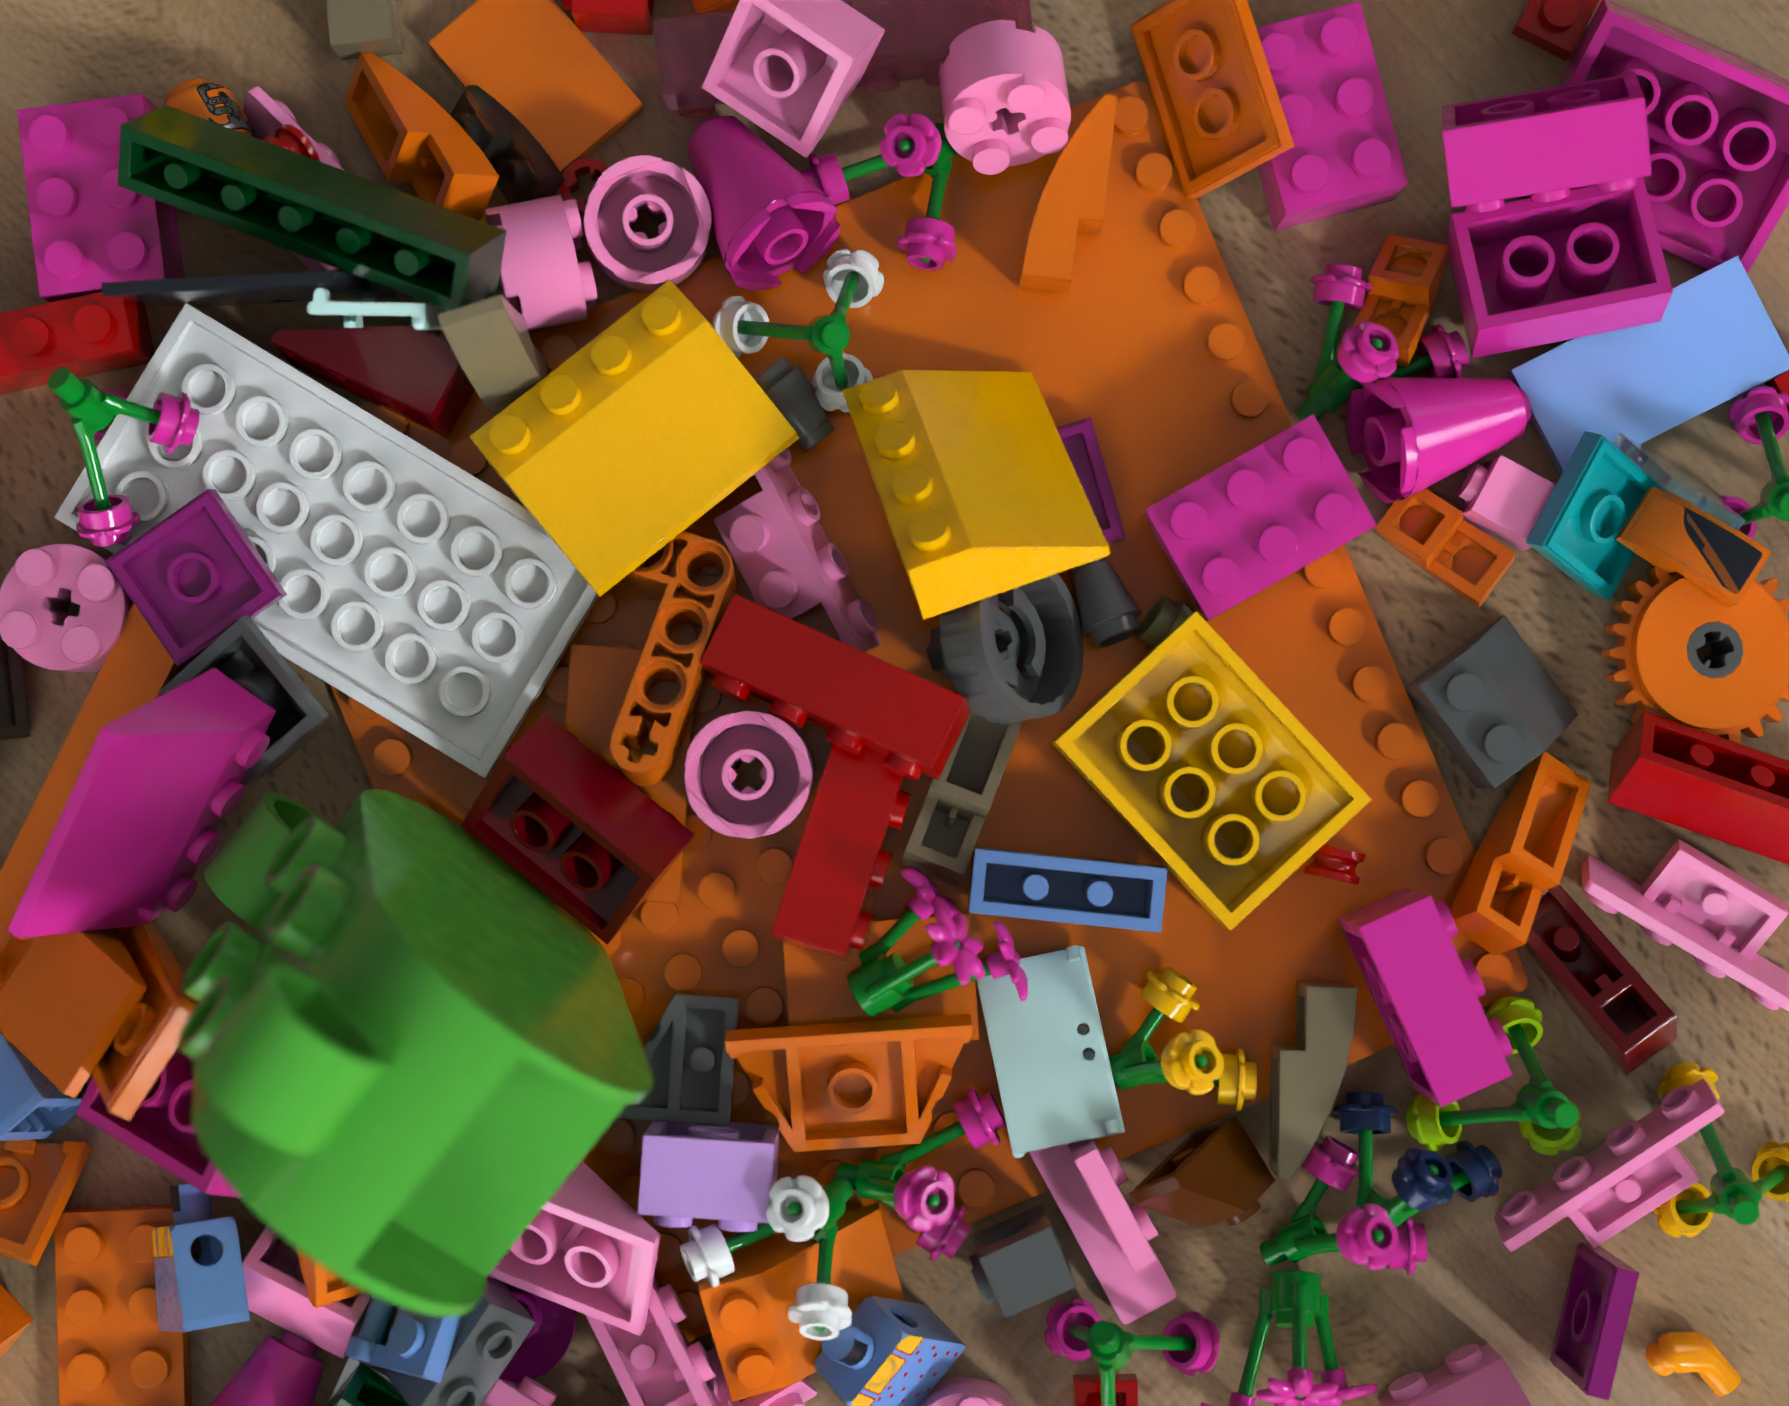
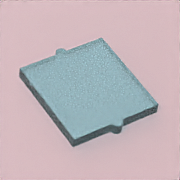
[1613,433,1746,531]

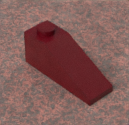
[270,326,475,438]
[1524,884,1677,1076]

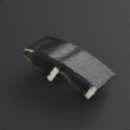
[450,85,565,204]

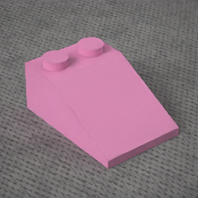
[488,1160,660,1336]

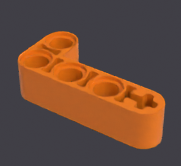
[610,531,737,786]

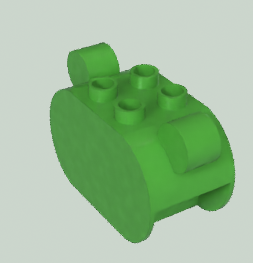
[177,789,654,1317]

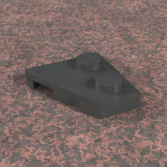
[616,992,740,1126]

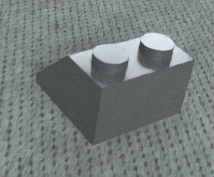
[159,614,329,787]
[1405,615,1578,788]

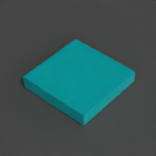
[1525,431,1667,601]

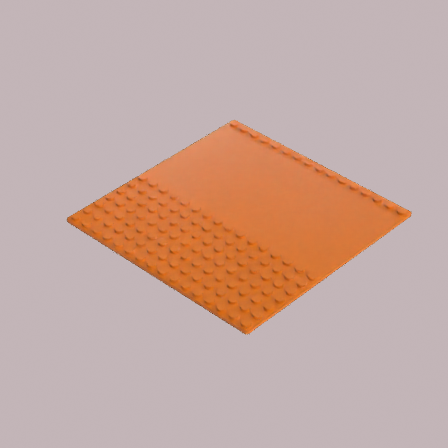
[330,81,1528,1342]

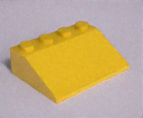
[469,280,799,597]
[842,370,1110,619]
[1051,611,1372,931]

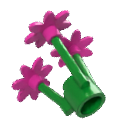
[847,866,1028,1017]
[1201,1270,1378,1406]

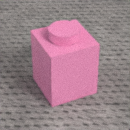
[1458,455,1556,552]

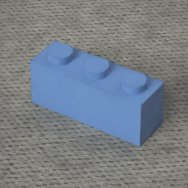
[967,846,1167,933]

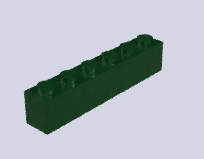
[117,105,506,311]

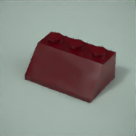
[460,714,695,945]

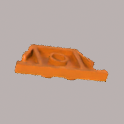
[725,1014,973,1152]

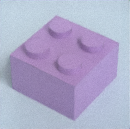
[638,1121,780,1232]

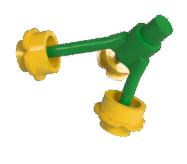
[1109,966,1257,1111]
[1653,1062,1789,1238]

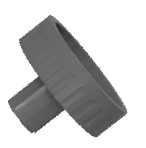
[926,573,1084,724]

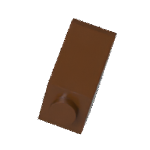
[1129,1116,1276,1228]

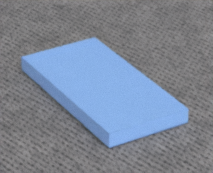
[1508,256,1789,476]

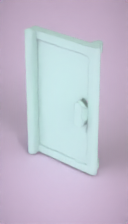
[307,288,449,330]
[976,945,1125,1158]

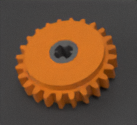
[1601,566,1789,744]

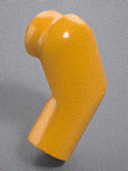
[1645,1331,1741,1397]

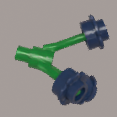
[1333,1092,1502,1228]

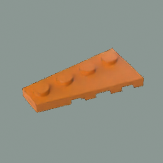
[0,1139,93,1266]

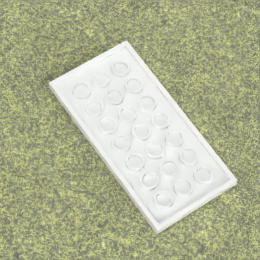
[54,303,599,778]

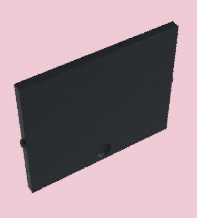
[102,270,396,308]

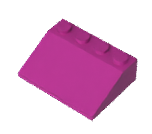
[1559,0,1789,274]
[7,668,276,938]

